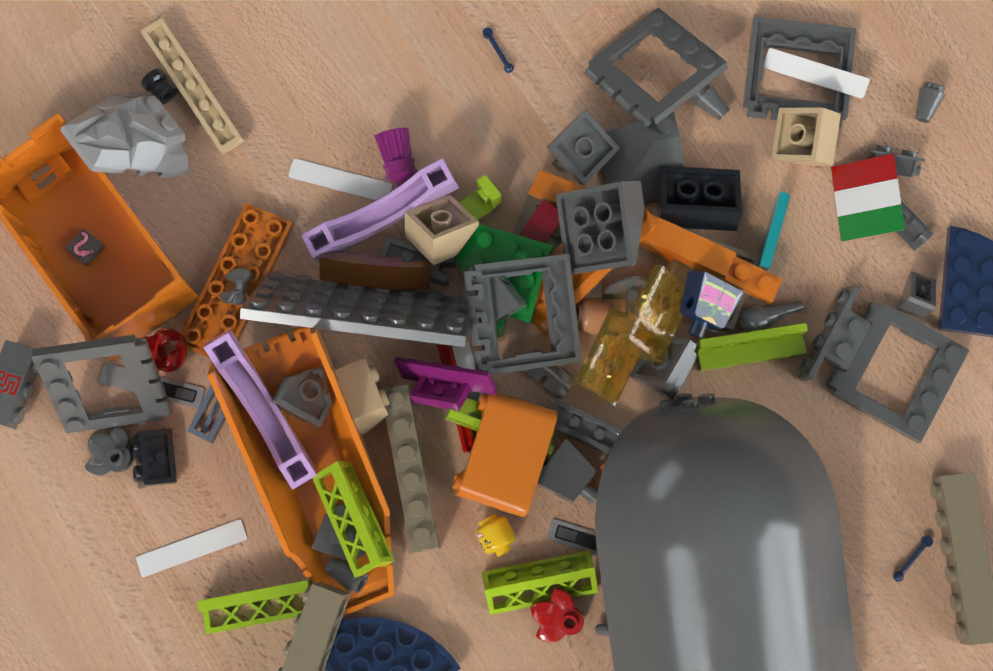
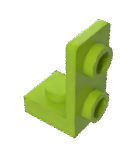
[459,175,501,221]

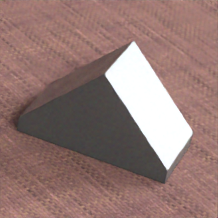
[897,271,936,318]

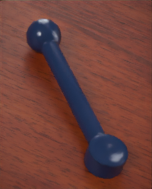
[483,27,514,73]
[893,536,933,582]

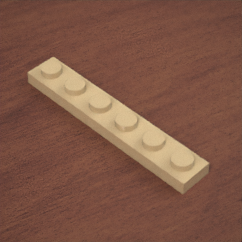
[140,18,244,155]

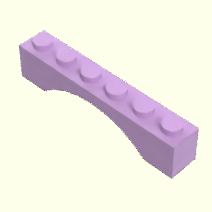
[301,158,459,262]
[204,329,317,490]

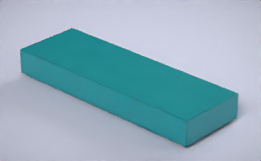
[757,191,790,271]

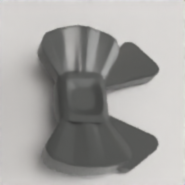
[219,268,252,305]

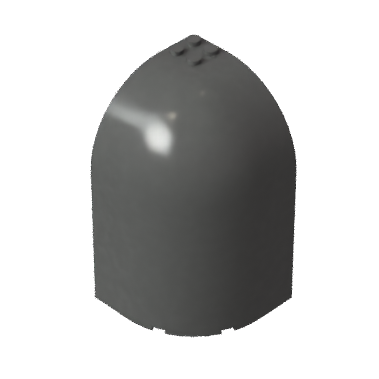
[595,393,857,671]

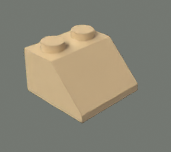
[771,108,841,166]
[404,194,479,265]
[335,358,390,435]

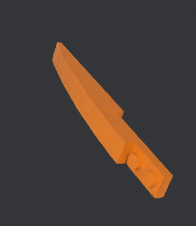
[528,170,783,305]

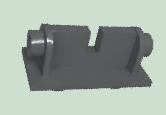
[867,145,925,178]
[896,201,933,251]

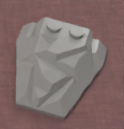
[60,93,189,178]

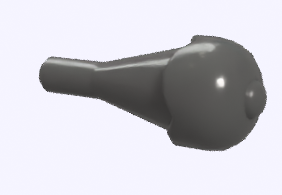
[740,301,804,332]

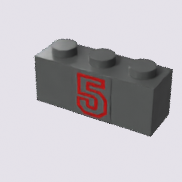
[0,340,39,430]

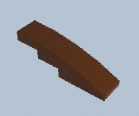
[319,252,431,289]

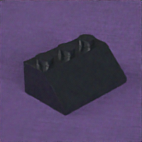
[657,166,742,231]

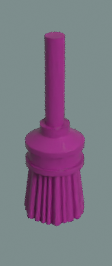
[374,127,418,188]

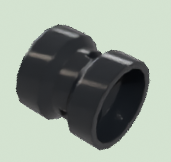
[141,68,178,105]

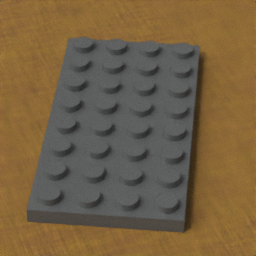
[240,272,472,347]

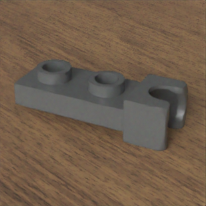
[380,237,456,286]

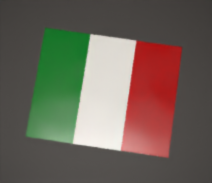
[831,153,905,242]

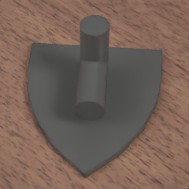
[603,275,657,322]

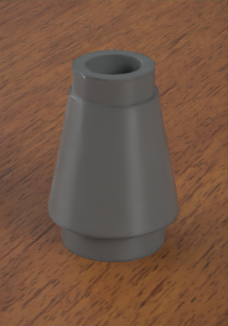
[915,82,945,123]
[691,84,729,120]
[325,557,368,593]

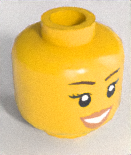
[475,513,516,557]

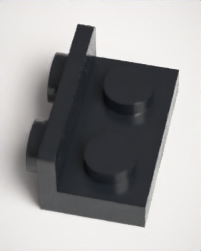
[130,429,177,489]

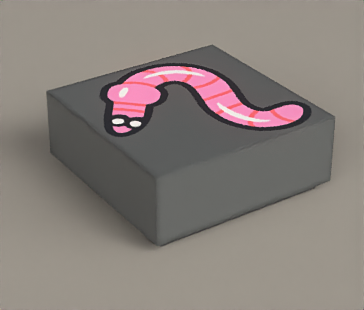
[65,229,105,267]

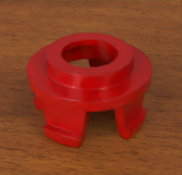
[143,328,187,372]

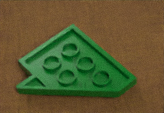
[454,224,554,337]

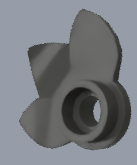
[85,426,133,476]

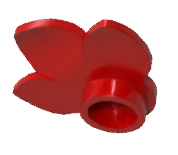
[530,588,584,642]

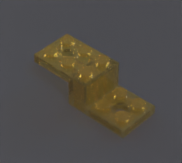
[575,265,685,406]

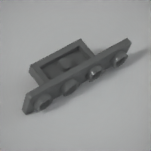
[798,284,871,381]

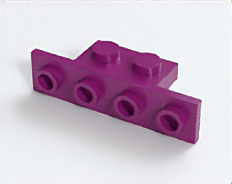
[394,357,497,411]

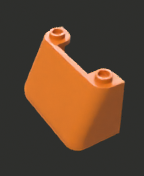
[452,392,558,518]

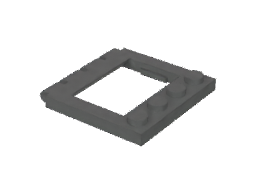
[584,8,728,127]
[743,16,856,128]
[464,254,582,375]
[826,303,969,443]
[31,334,173,433]

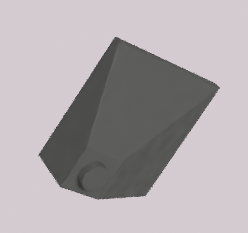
[602,112,684,204]
[556,181,644,274]

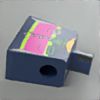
[680,270,743,339]

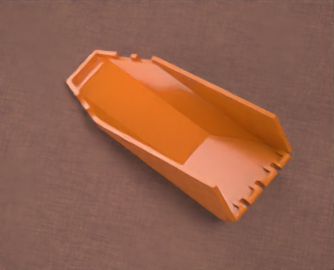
[207,326,394,616]

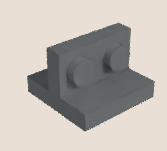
[547,110,620,185]
[629,331,698,399]

